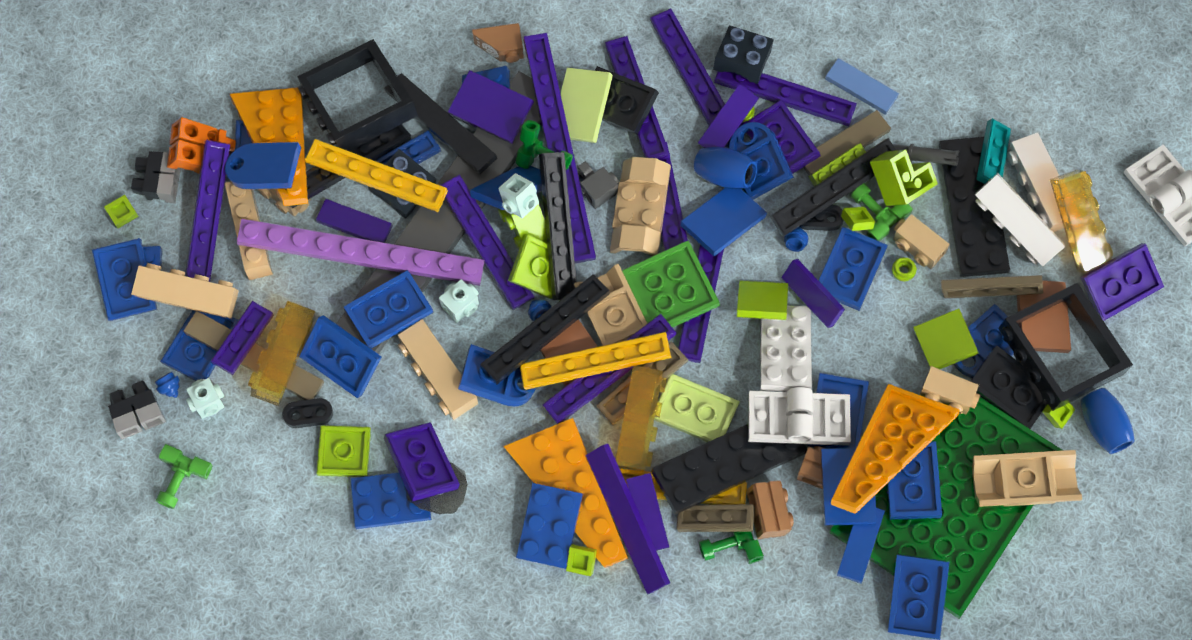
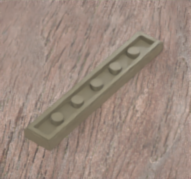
[184,311,324,400]

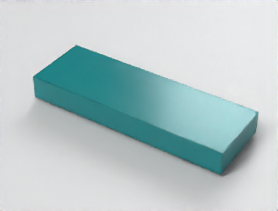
[977,118,1011,184]

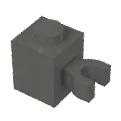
[578,161,619,209]

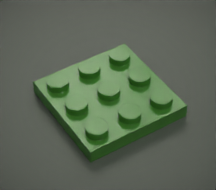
[622,240,720,328]

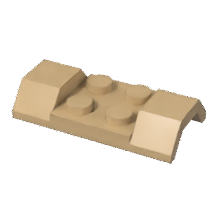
[610,157,671,256]
[574,264,647,346]
[972,450,1082,507]

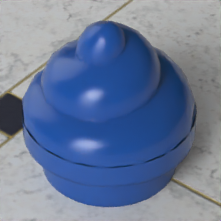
[784,227,809,252]
[528,300,552,322]
[155,372,180,398]

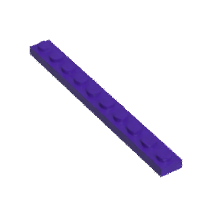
[523,33,596,264]

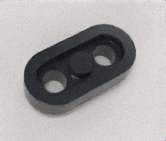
[799,205,844,231]
[282,398,333,428]

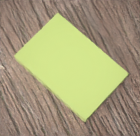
[560,68,613,143]
[651,374,740,442]

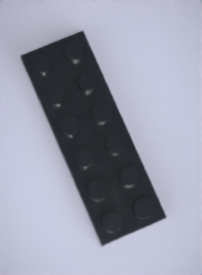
[939,137,1010,277]
[651,424,808,515]

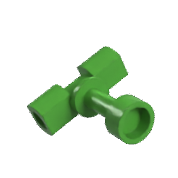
[850,183,913,242]
[155,444,213,509]

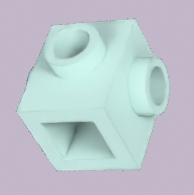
[498,173,539,218]
[439,279,479,323]
[186,378,224,418]

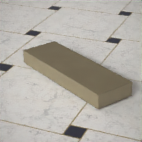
[677,504,755,532]

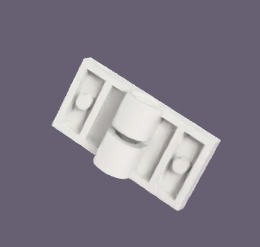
[1124,144,1192,247]
[760,306,812,392]
[748,387,851,446]

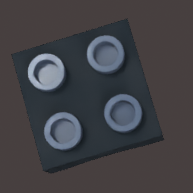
[713,25,774,84]
[368,149,436,219]

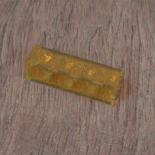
[1049,170,1113,274]
[248,301,315,406]
[616,365,667,471]

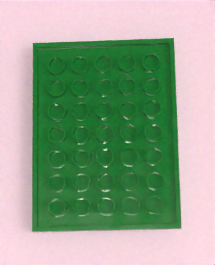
[829,397,1064,619]

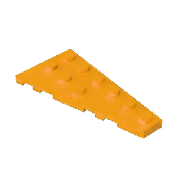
[230,88,308,206]
[831,384,960,514]
[503,418,629,568]

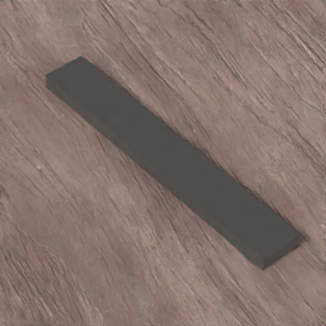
[336,71,542,354]

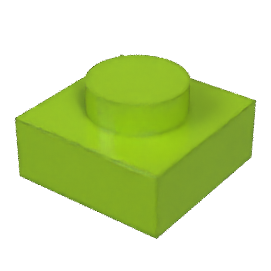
[104,195,139,229]
[841,206,875,231]
[1042,403,1075,429]
[566,544,597,577]

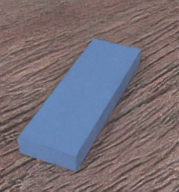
[825,58,899,115]

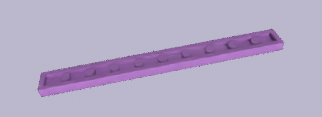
[237,219,484,286]

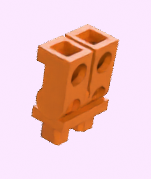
[167,117,236,174]

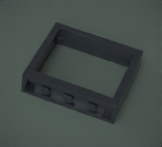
[297,39,418,151]
[998,283,1133,411]

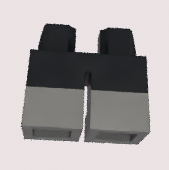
[131,151,181,203]
[108,381,166,439]

